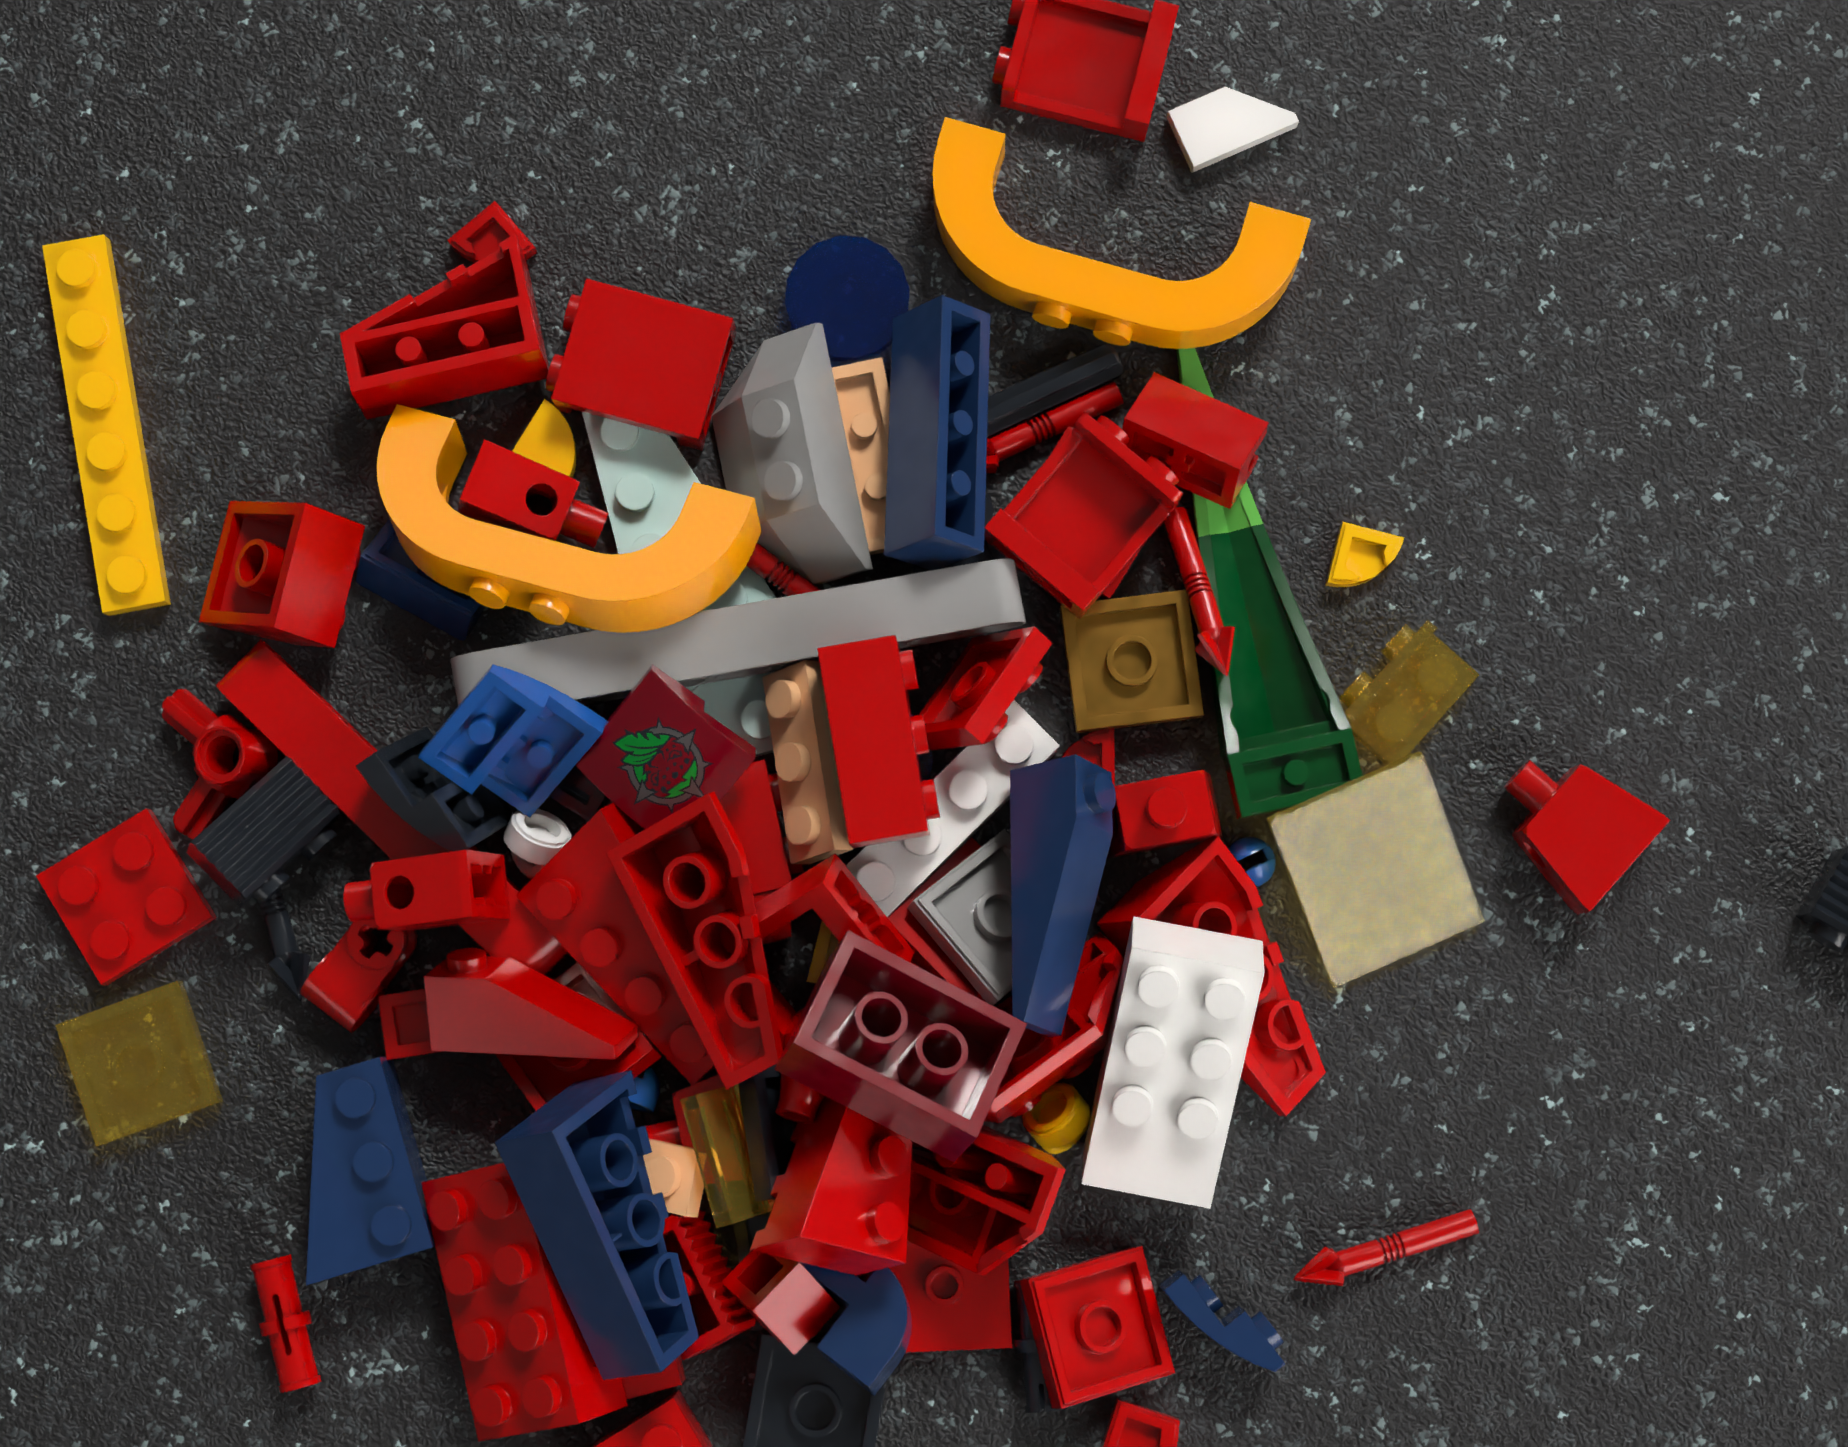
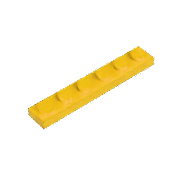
[42,234,171,616]

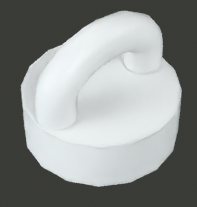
[504,809,571,879]

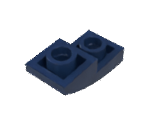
[1159,1270,1285,1372]

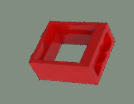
[755,853,915,1049]

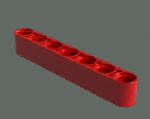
[216,639,567,975]

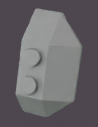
[711,323,873,585]

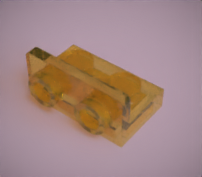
[1338,620,1479,770]

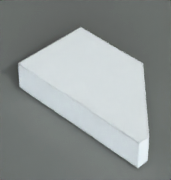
[1166,87,1299,173]

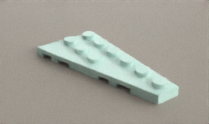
[582,412,776,757]

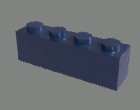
[884,295,990,570]

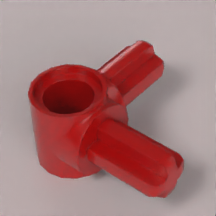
[161,688,278,839]

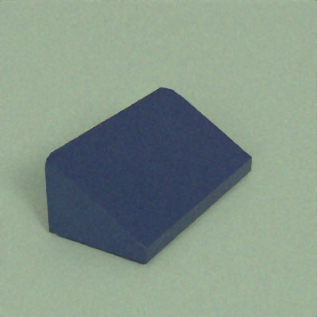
[356,518,486,641]

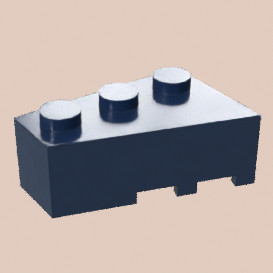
[306,1057,435,1285]

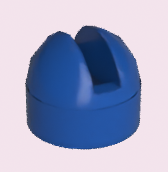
[1228,837,1276,887]
[628,1066,661,1113]

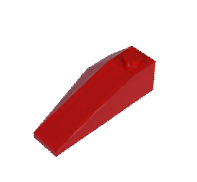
[606,791,783,1090]
[1097,836,1326,1116]

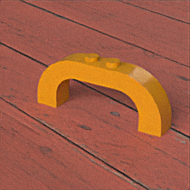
[933,117,1311,349]
[377,404,761,633]

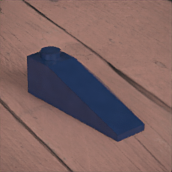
[1010,754,1116,1037]

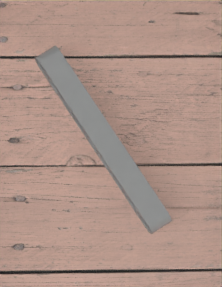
[450,558,1026,706]

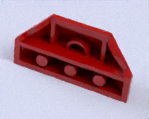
[985,932,1124,1123]
[907,1125,1066,1276]

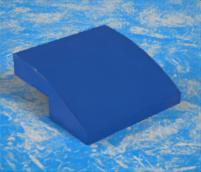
[418,664,607,818]

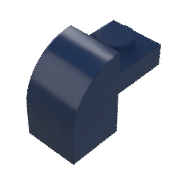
[800,1262,912,1396]

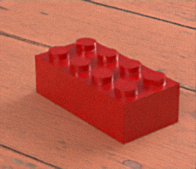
[421,1162,628,1442]

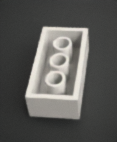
[1081,916,1265,1209]

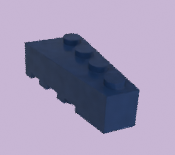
[495,1070,699,1380]

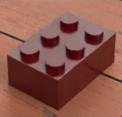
[774,930,1027,1162]

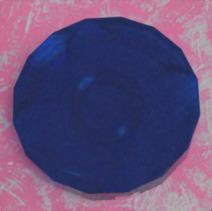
[785,235,910,362]

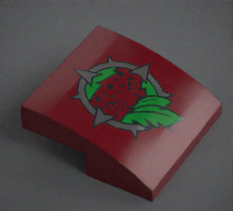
[576,664,756,829]

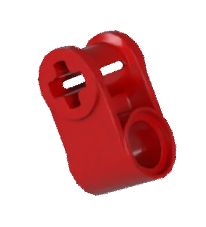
[300,919,417,1033]

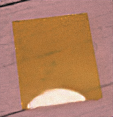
[1266,751,1485,988]

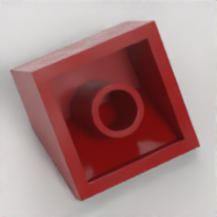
[199,501,365,648]

